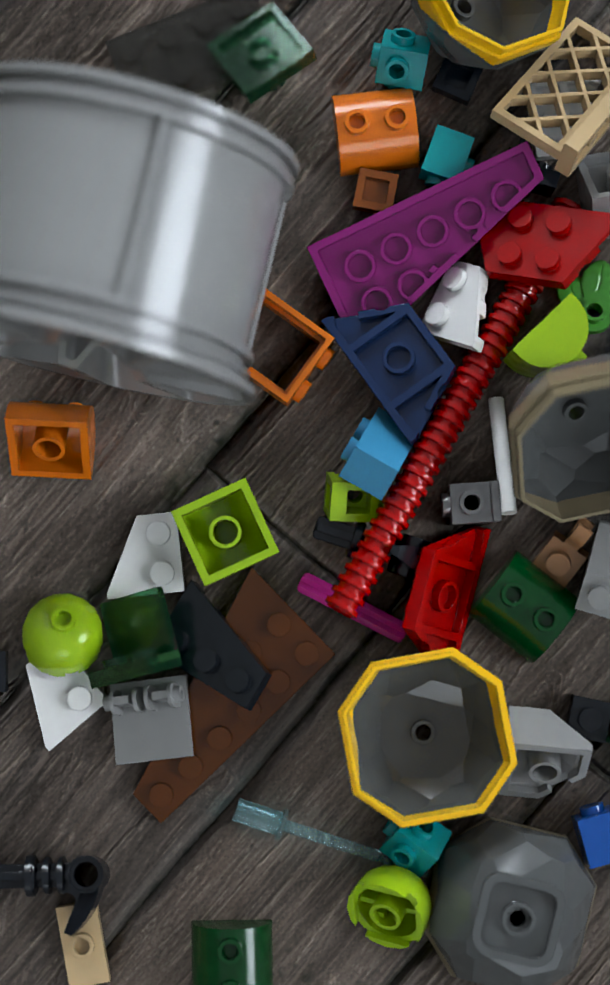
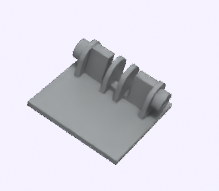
[102,675,194,765]

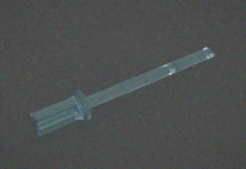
[232,798,429,877]

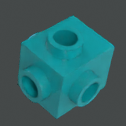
[370,28,431,91]
[379,820,452,878]

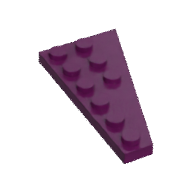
[307,141,544,318]

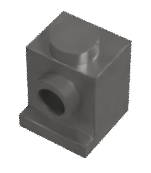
[441,480,502,526]

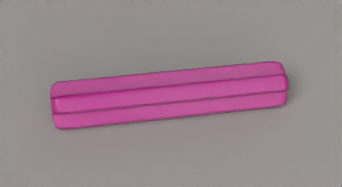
[297,573,406,643]

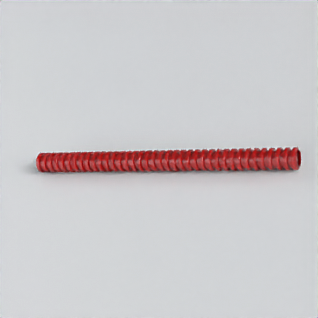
[325,197,582,619]

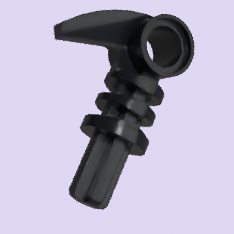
[313,516,432,580]
[0,855,110,936]

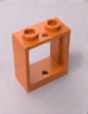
[247,289,336,407]

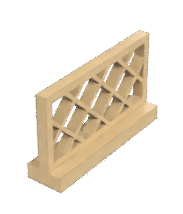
[490,17,610,177]

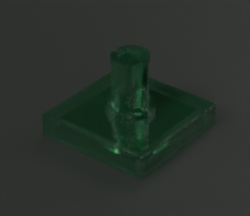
[207,1,317,104]

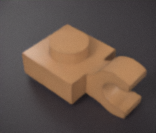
[532,518,595,588]

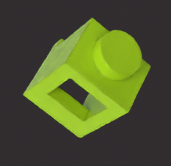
[323,472,386,522]

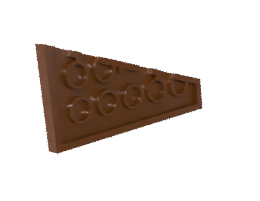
[133,568,335,823]

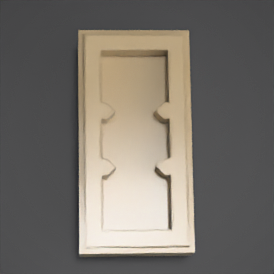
[55,902,111,985]

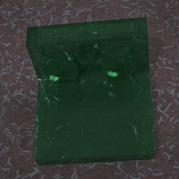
[88,586,182,689]

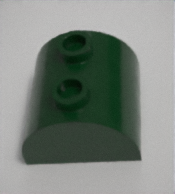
[468,550,577,663]
[191,920,273,985]

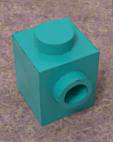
[418,124,475,188]

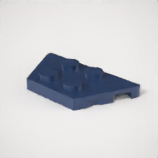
[322,303,456,446]

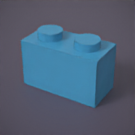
[339,407,413,500]

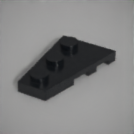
[151,580,272,711]

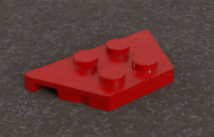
[480,201,610,290]
[402,526,491,653]

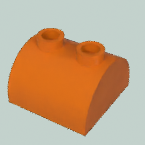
[331,88,420,176]
[4,400,96,480]

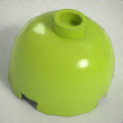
[22,593,103,677]
[347,864,432,949]

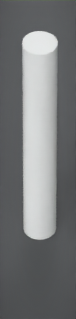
[488,397,517,516]

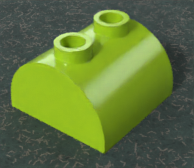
[503,293,589,378]
[171,478,279,586]

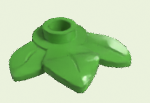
[556,260,610,335]

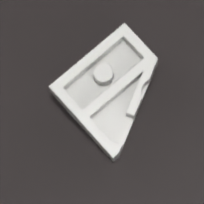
[107,512,185,599]
[26,662,106,751]

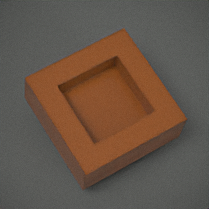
[352,167,399,214]

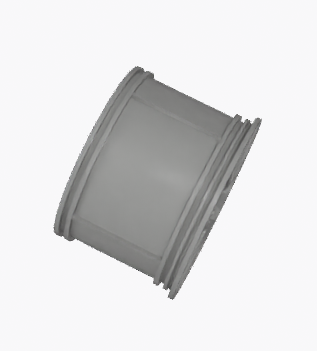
[0,61,300,406]

